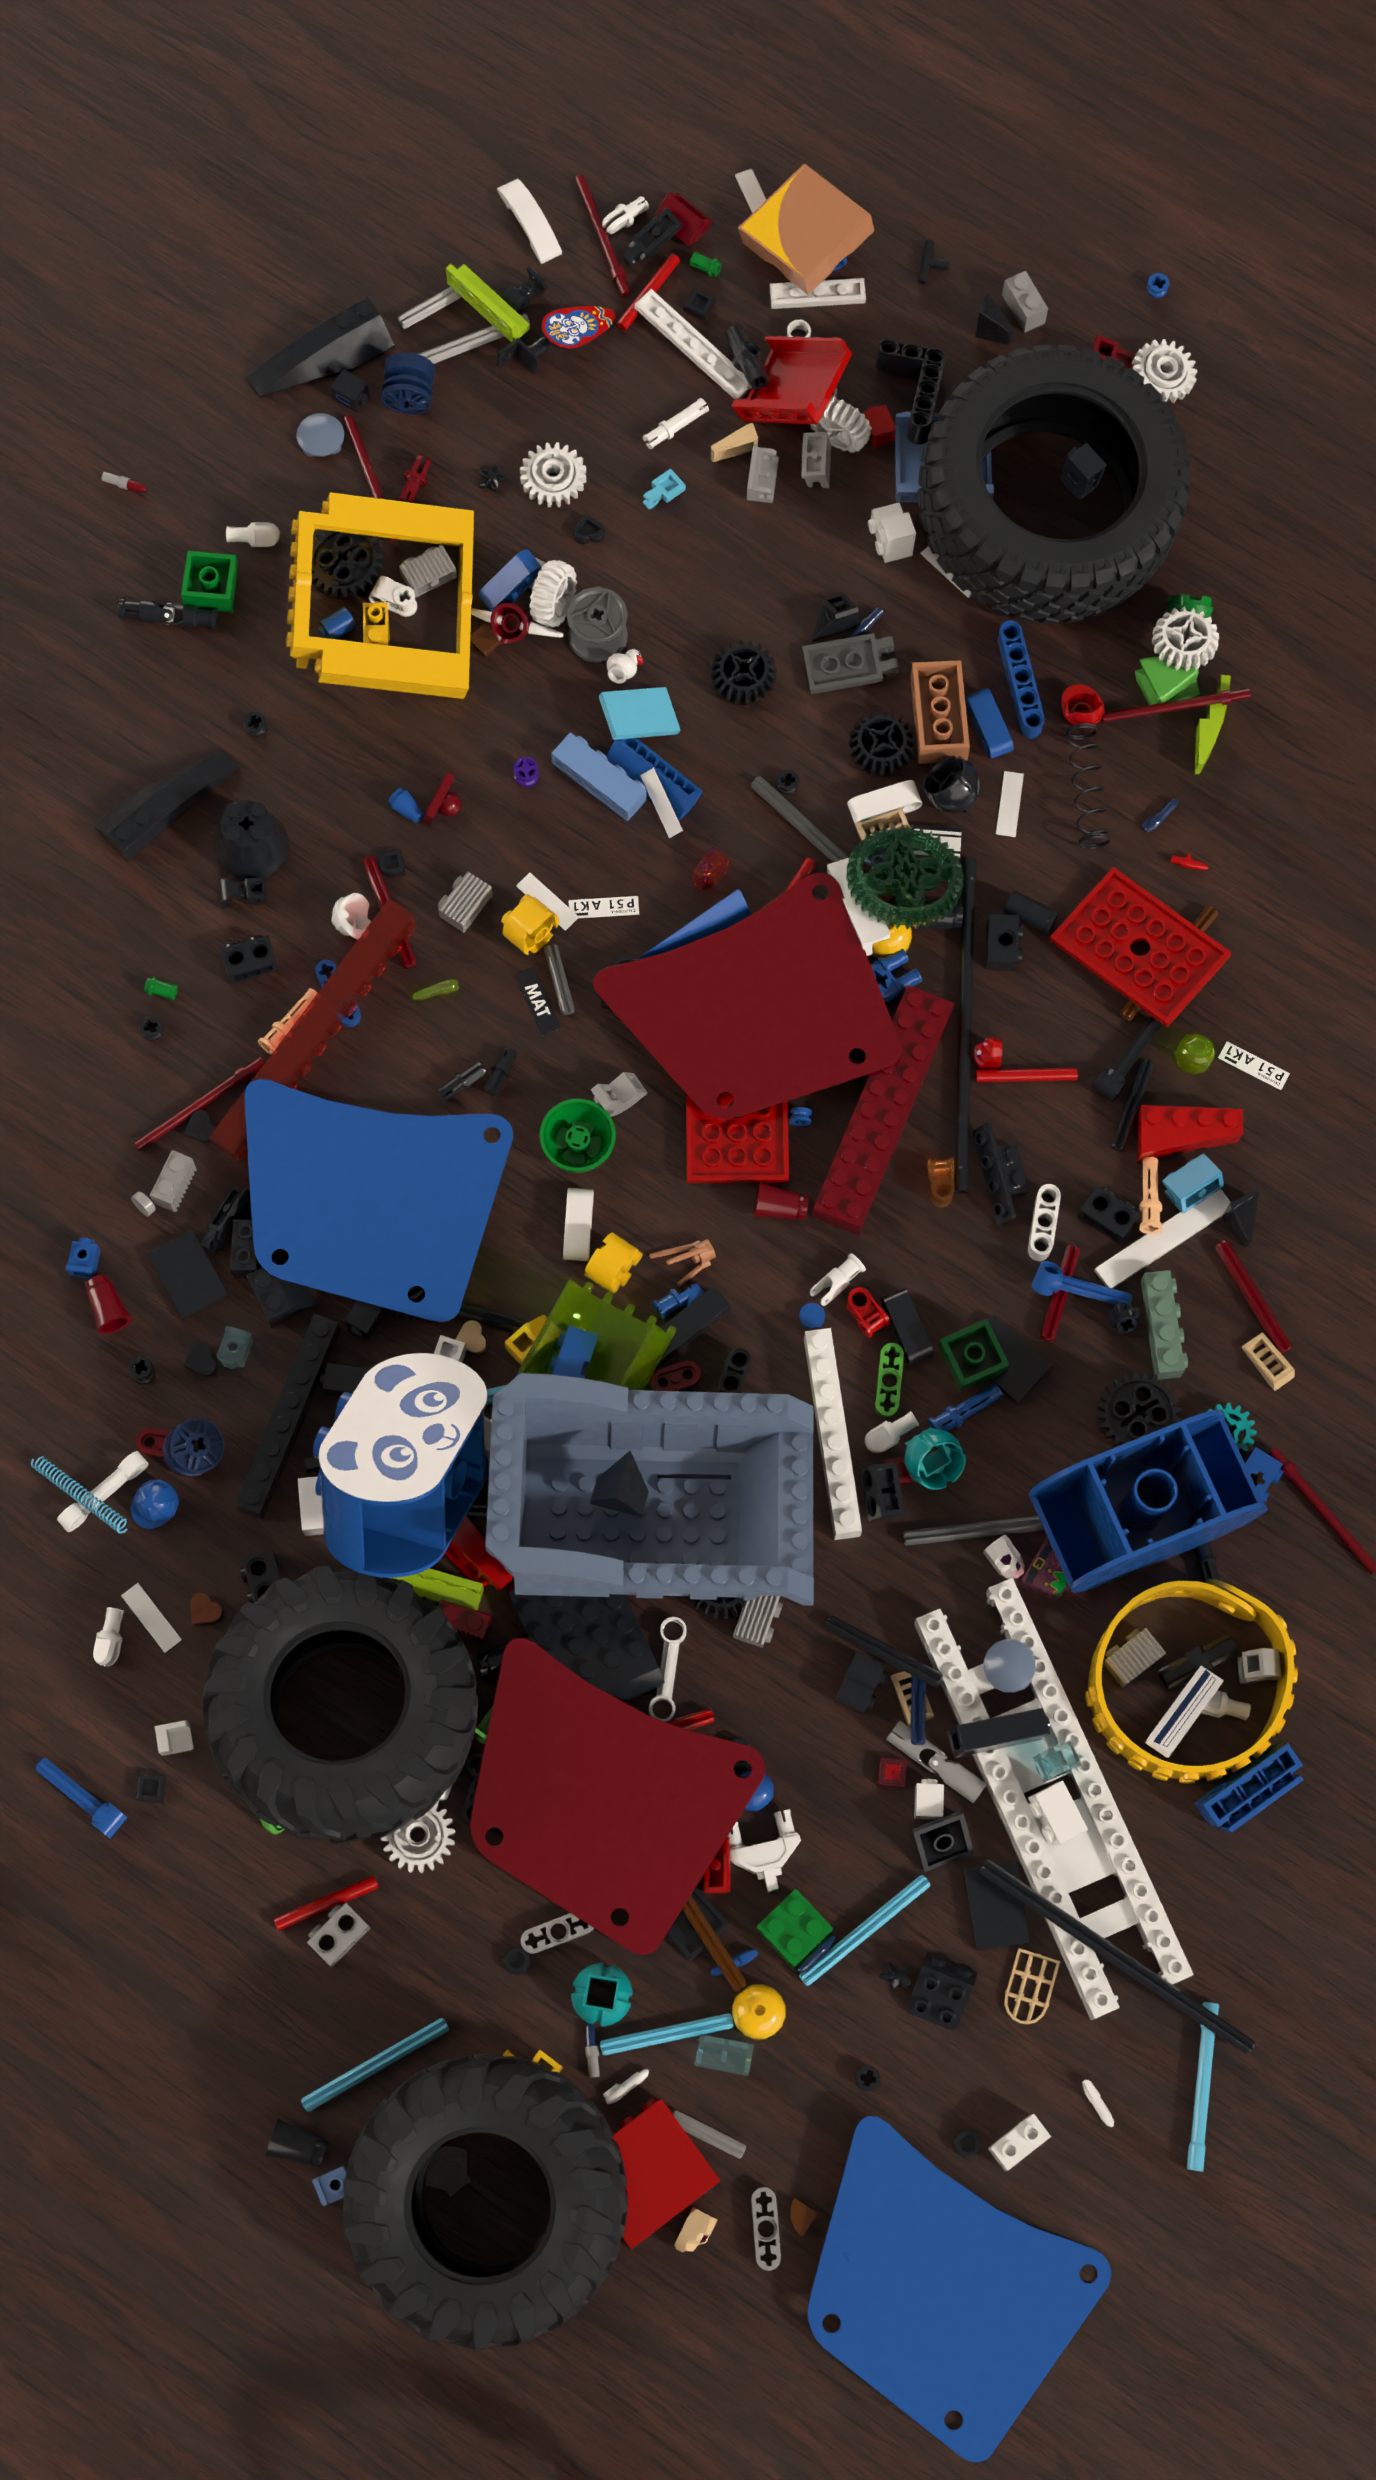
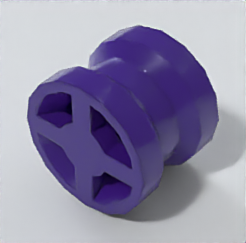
[514,757,539,787]

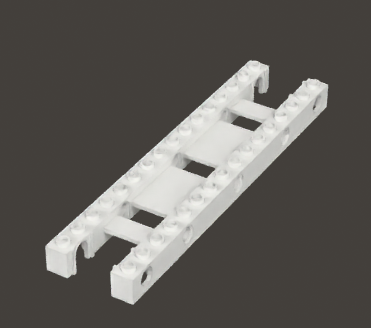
[914,1578,1194,2020]

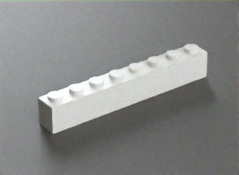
[804,1328,862,1540]

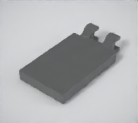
[802,633,899,694]

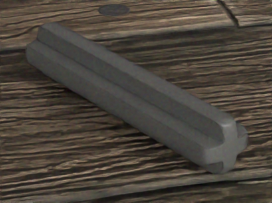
[545,944,575,1016]

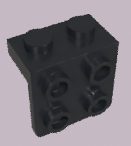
[906,1952,978,2030]

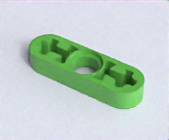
[875,1343,904,1418]

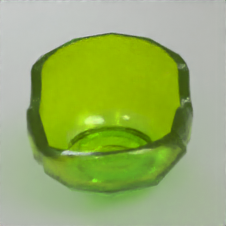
[1175,1033,1215,1074]

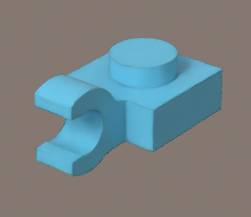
[643,469,686,510]

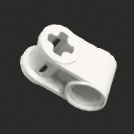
[368,576,417,617]

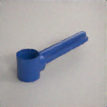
[1031,1261,1132,1305]
[36,1758,128,1838]

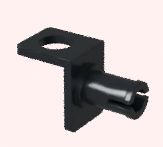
[496,336,550,374]

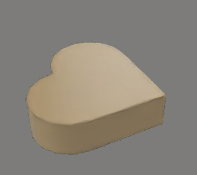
[456,1320,486,1355]

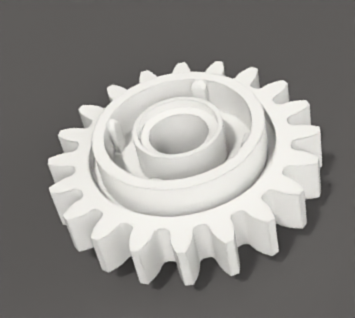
[1132,339,1197,403]
[520,442,586,507]
[381,1803,456,1873]

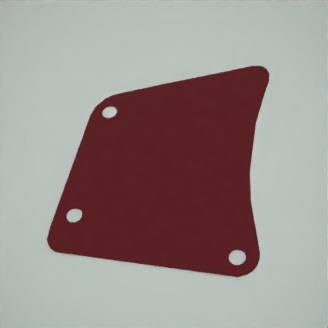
[593,873,902,1119]
[470,1638,765,1955]

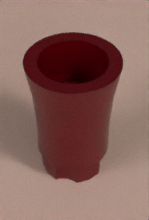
[753,1182,809,1220]
[85,1275,132,1334]

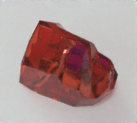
[692,847,731,890]

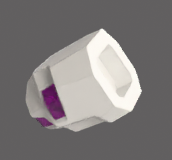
[983,1535,1025,1579]

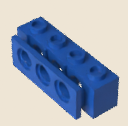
[1194,1742,1303,1833]

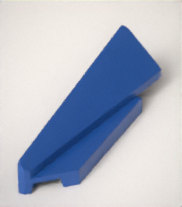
[638,889,752,960]

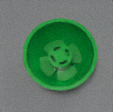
[540,1099,616,1173]

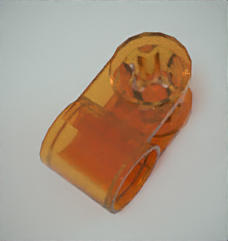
[927,1157,955,1208]

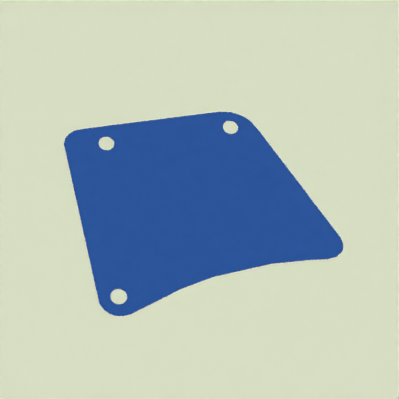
[244,1079,513,1322]
[807,2116,1111,2462]

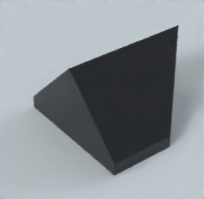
[975,294,1014,345]
[811,593,859,642]
[1221,1191,1259,1247]
[590,1450,649,1517]

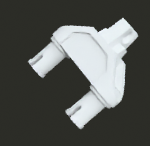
[727,1809,801,1892]

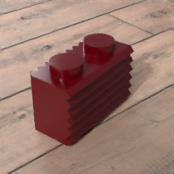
[438,1599,492,1643]

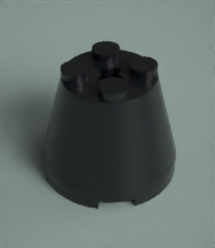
[214,800,290,881]

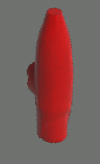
[1170,853,1209,870]

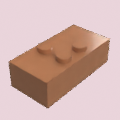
[910,660,970,764]

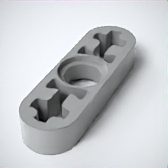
[521,1913,594,1954]
[751,2187,781,2271]

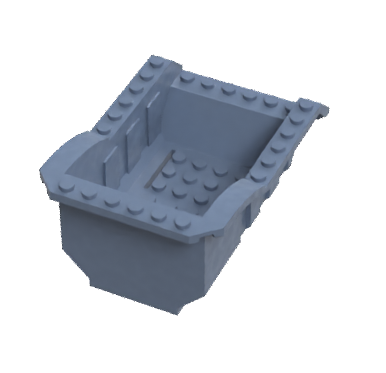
[486,1373,814,1606]

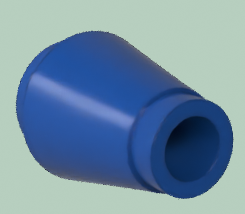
[388,787,425,823]

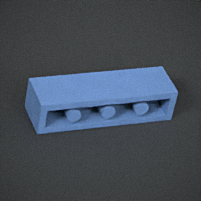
[551,732,646,821]

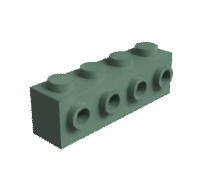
[1141,1270,1188,1380]

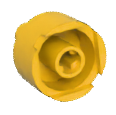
[501,894,559,955]
[584,1232,643,1294]

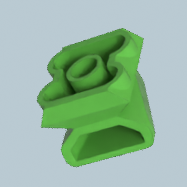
[1135,656,1200,705]

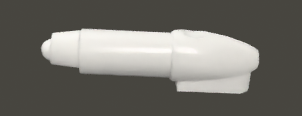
[603,2069,649,2104]
[1082,2079,1114,2127]

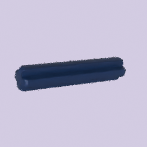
[911,1675,926,1745]

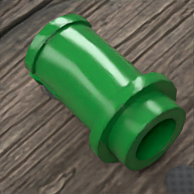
[690,252,722,277]
[144,976,178,1001]

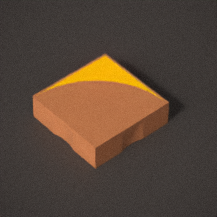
[738,163,874,295]

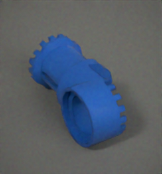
[651,1283,705,1321]

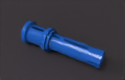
[927,1383,1003,1431]

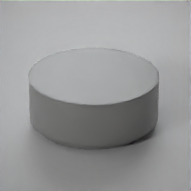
[131,1191,155,1217]

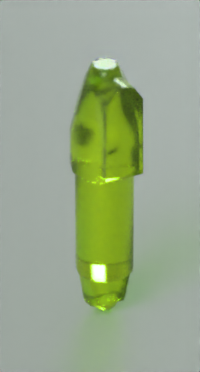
[413,979,459,1000]

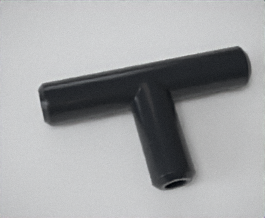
[918,239,950,284]

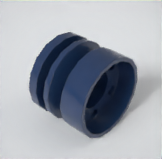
[381,353,435,415]
[162,1418,225,1478]

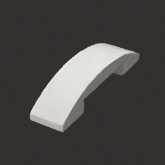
[497,179,562,264]

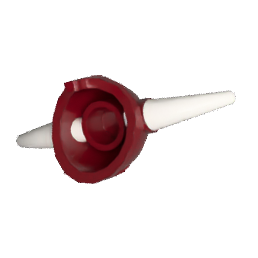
[471,603,563,643]

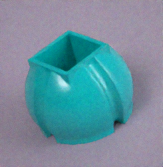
[905,1427,966,1490]
[571,1963,633,2027]

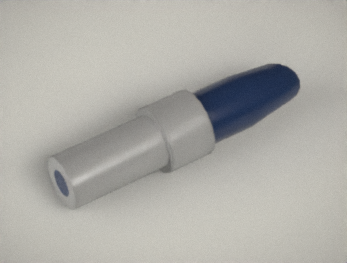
[585,2024,600,2078]

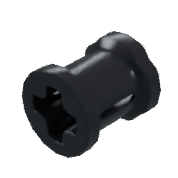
[128,1356,155,1384]

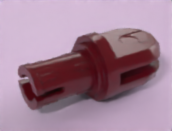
[398,454,431,503]

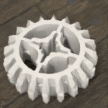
[810,397,872,453]
[529,560,577,627]
[1152,606,1219,672]

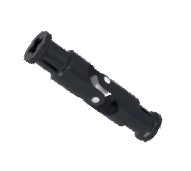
[118,597,219,630]

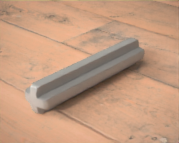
[398,287,461,329]
[672,2110,746,2158]

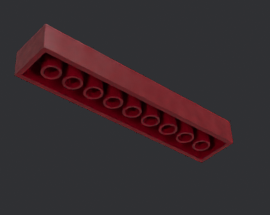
[812,985,954,1235]

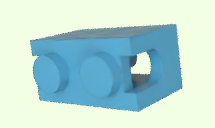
[1162,1153,1224,1214]

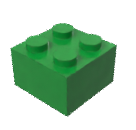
[181,551,239,613]
[756,1889,833,1969]

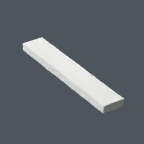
[634,289,751,399]
[1094,1189,1231,1289]

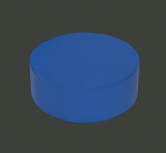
[799,1303,825,1330]

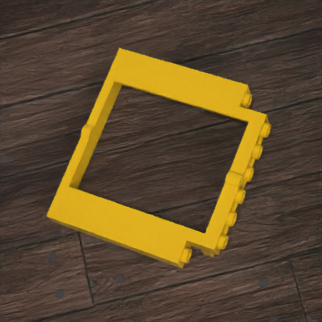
[286,492,474,699]

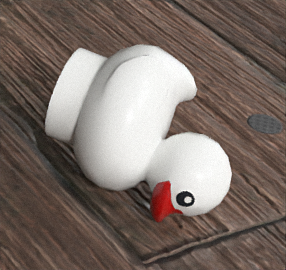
[606,649,643,683]

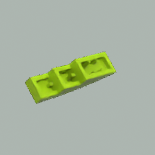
[1195,675,1231,774]

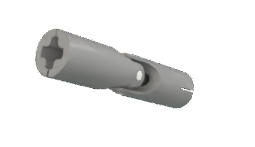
[886,1721,987,1803]

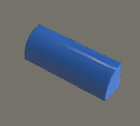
[606,738,703,821]

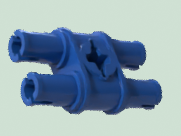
[870,948,922,1004]

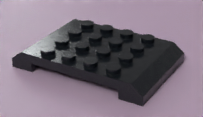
[505,1579,665,1702]

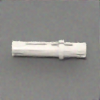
[643,398,709,449]

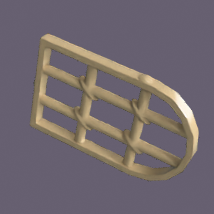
[1004,1948,1060,2025]

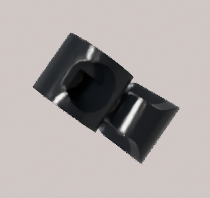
[502,266,547,314]
[219,878,267,909]

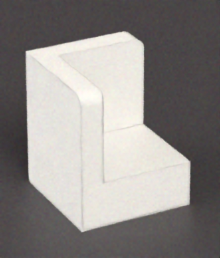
[155,1720,194,1756]

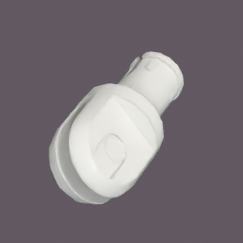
[602,196,649,234]
[226,522,280,547]
[865,1411,919,1453]
[93,1607,124,1667]
[1201,1690,1251,1720]

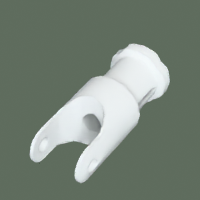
[810,1253,866,1306]

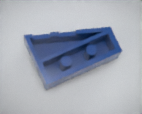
[548,1325,599,1379]

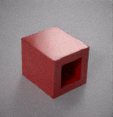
[863,405,896,448]

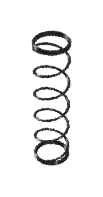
[1066,723,1111,849]

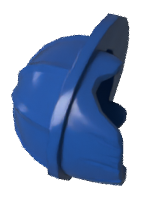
[131,1480,179,1529]

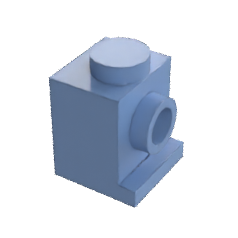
[312,2166,347,2206]

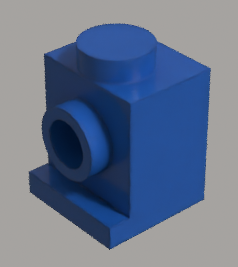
[66,1238,101,1279]

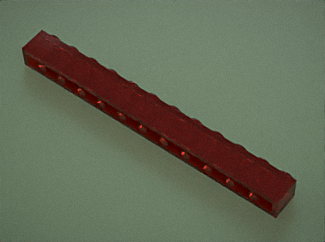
[209,898,416,1161]

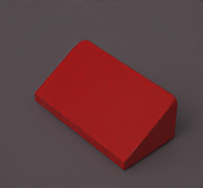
[703,1837,731,1894]

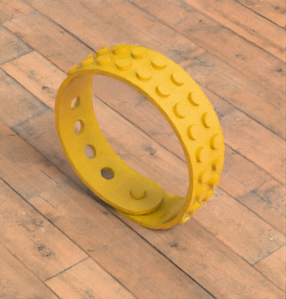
[1085,1579,1298,1784]

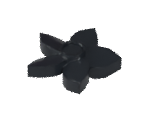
[479,464,507,492]
[879,1962,912,1991]

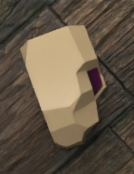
[674,2207,717,2252]

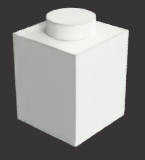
[914,1779,944,1820]

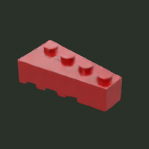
[1137,1105,1243,1163]

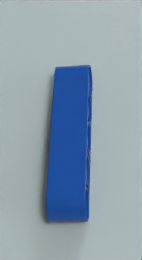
[998,621,1044,739]

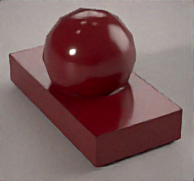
[422,773,462,825]

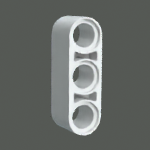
[847,780,923,823]
[1028,1184,1061,1261]
[563,1188,594,1261]

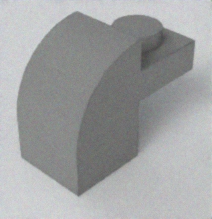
[591,1072,647,1117]
[1237,1648,1283,1684]

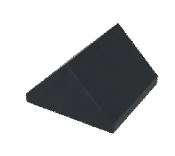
[909,1810,974,1872]

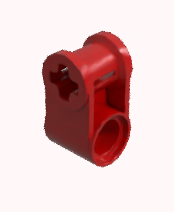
[846,1287,891,1339]

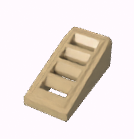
[711,423,758,462]
[855,808,911,845]
[1242,1332,1295,1391]
[890,1671,934,1726]

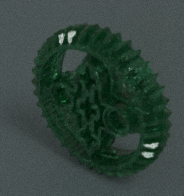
[846,824,964,930]

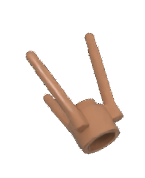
[649,1239,716,1287]

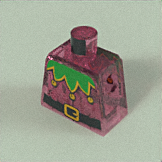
[1018,1539,1082,1601]

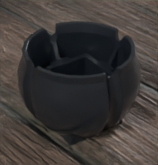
[923,755,983,813]

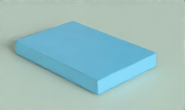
[599,687,680,740]

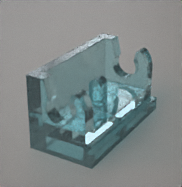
[694,2034,754,2076]

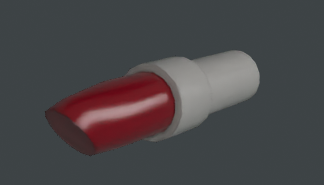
[102,472,146,493]

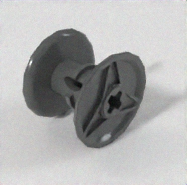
[566,587,628,663]

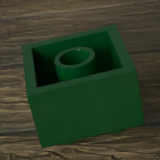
[938,1319,1009,1393]

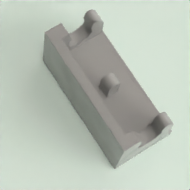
[801,432,831,488]
[747,445,779,503]

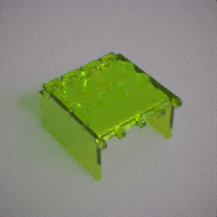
[518,1279,676,1391]

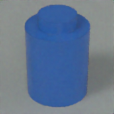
[317,606,356,640]

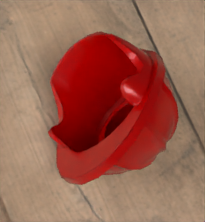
[1061,684,1105,728]

